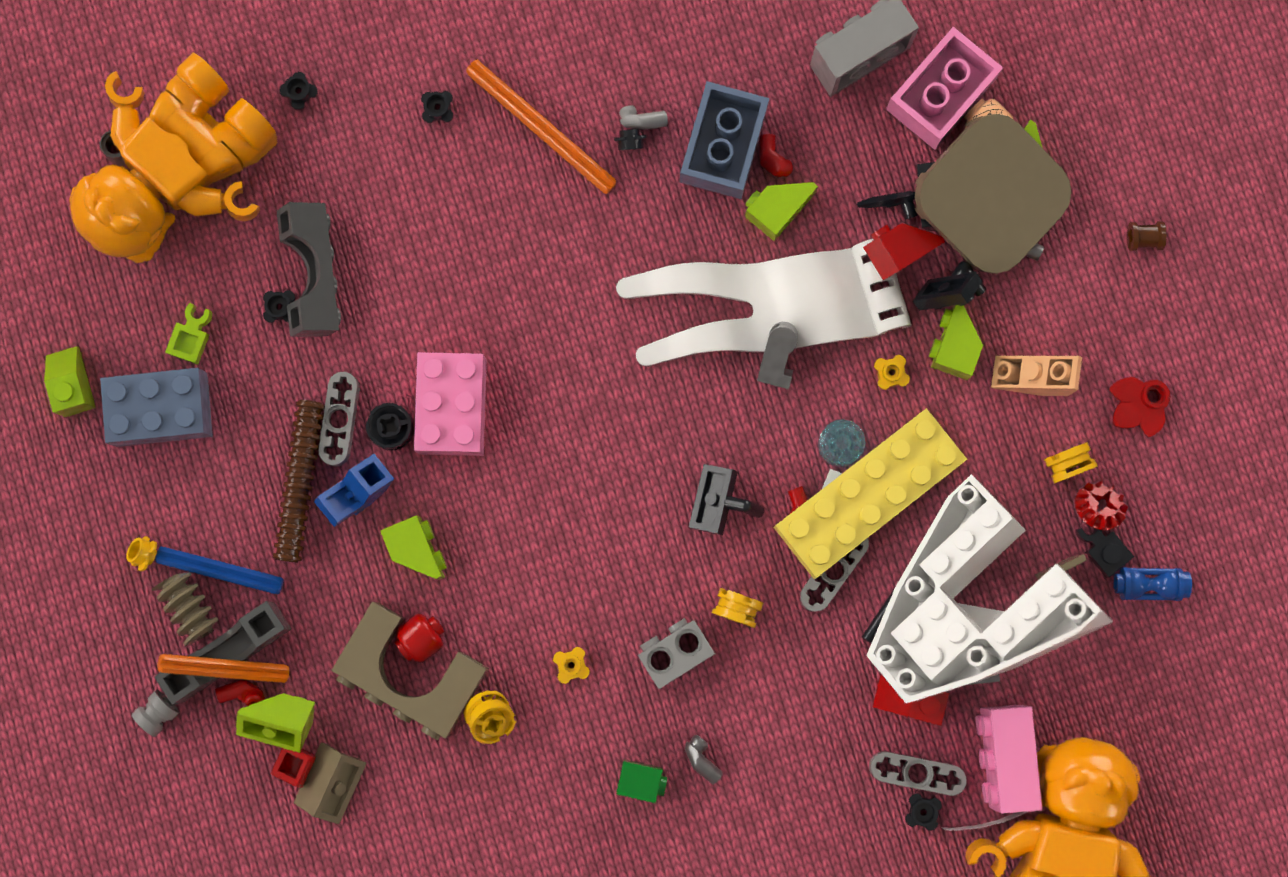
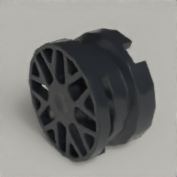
[366,403,414,451]

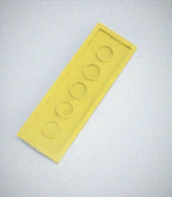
[773,408,967,579]

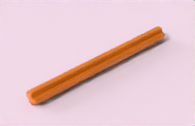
[466,60,616,194]

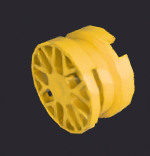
[1044,442,1098,484]
[711,588,764,628]
[463,691,516,744]

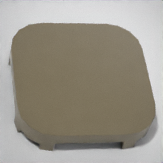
[914,114,1072,274]

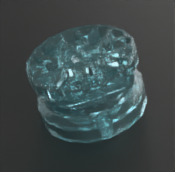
[818,419,866,467]

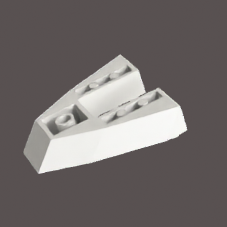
[867,474,1113,703]

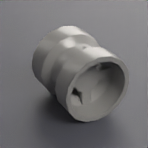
[132,690,179,737]

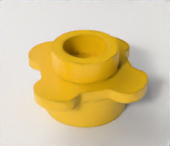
[874,355,910,390]
[126,536,157,572]
[553,647,590,684]

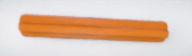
[157,654,289,683]

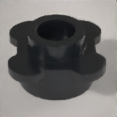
[279,72,318,110]
[421,91,454,123]
[614,129,646,150]
[263,290,296,323]
[905,794,942,831]

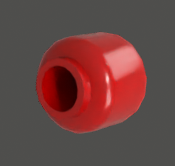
[394,613,445,663]

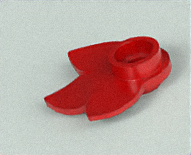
[1109,377,1171,437]

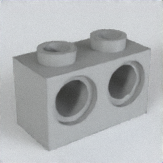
[638,618,715,689]

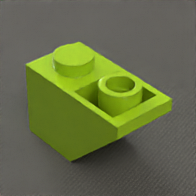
[928,305,983,380]
[380,515,447,580]

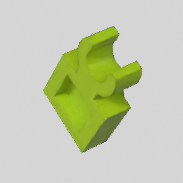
[165,303,212,365]

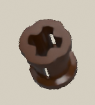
[1127,221,1167,251]

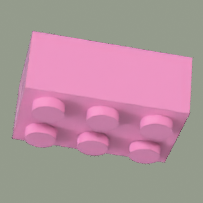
[886,27,1003,150]
[414,352,487,456]
[976,705,1042,813]

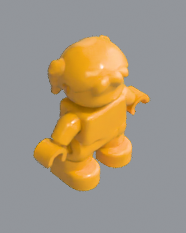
[69,52,278,263]
[966,737,1152,877]

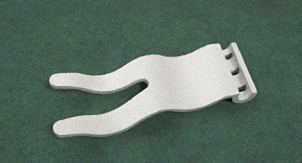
[616,239,912,366]

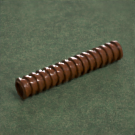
[272,400,325,563]

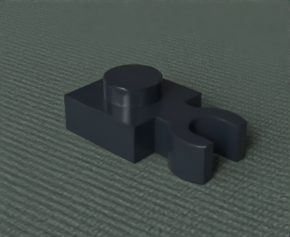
[1075,528,1134,578]

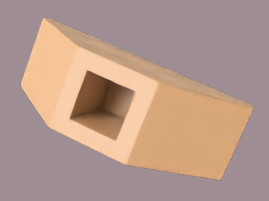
[991,356,1082,396]

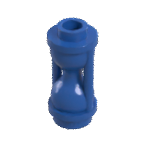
[1113,567,1192,601]

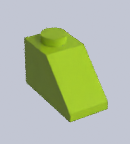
[745,182,818,241]
[44,346,96,417]
[236,693,315,753]

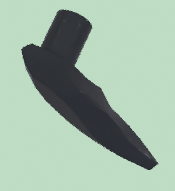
[857,191,918,219]

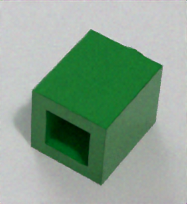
[616,759,668,803]

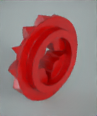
[1075,481,1128,530]

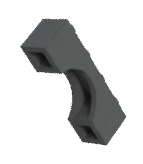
[277,202,341,337]
[154,601,292,705]

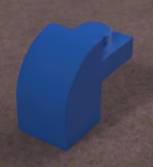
[314,454,394,527]

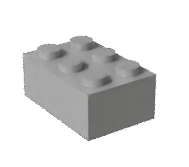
[810,0,919,97]

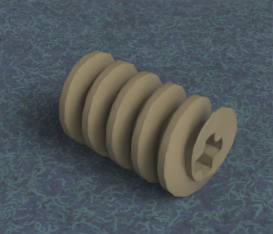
[151,572,218,647]

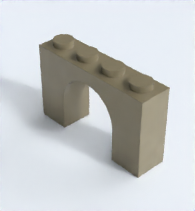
[331,601,489,740]

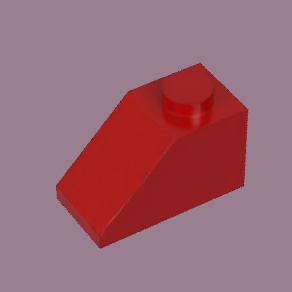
[863,223,945,280]
[872,675,950,726]

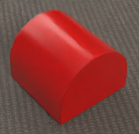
[270,748,316,788]

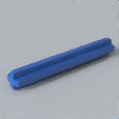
[155,546,284,594]

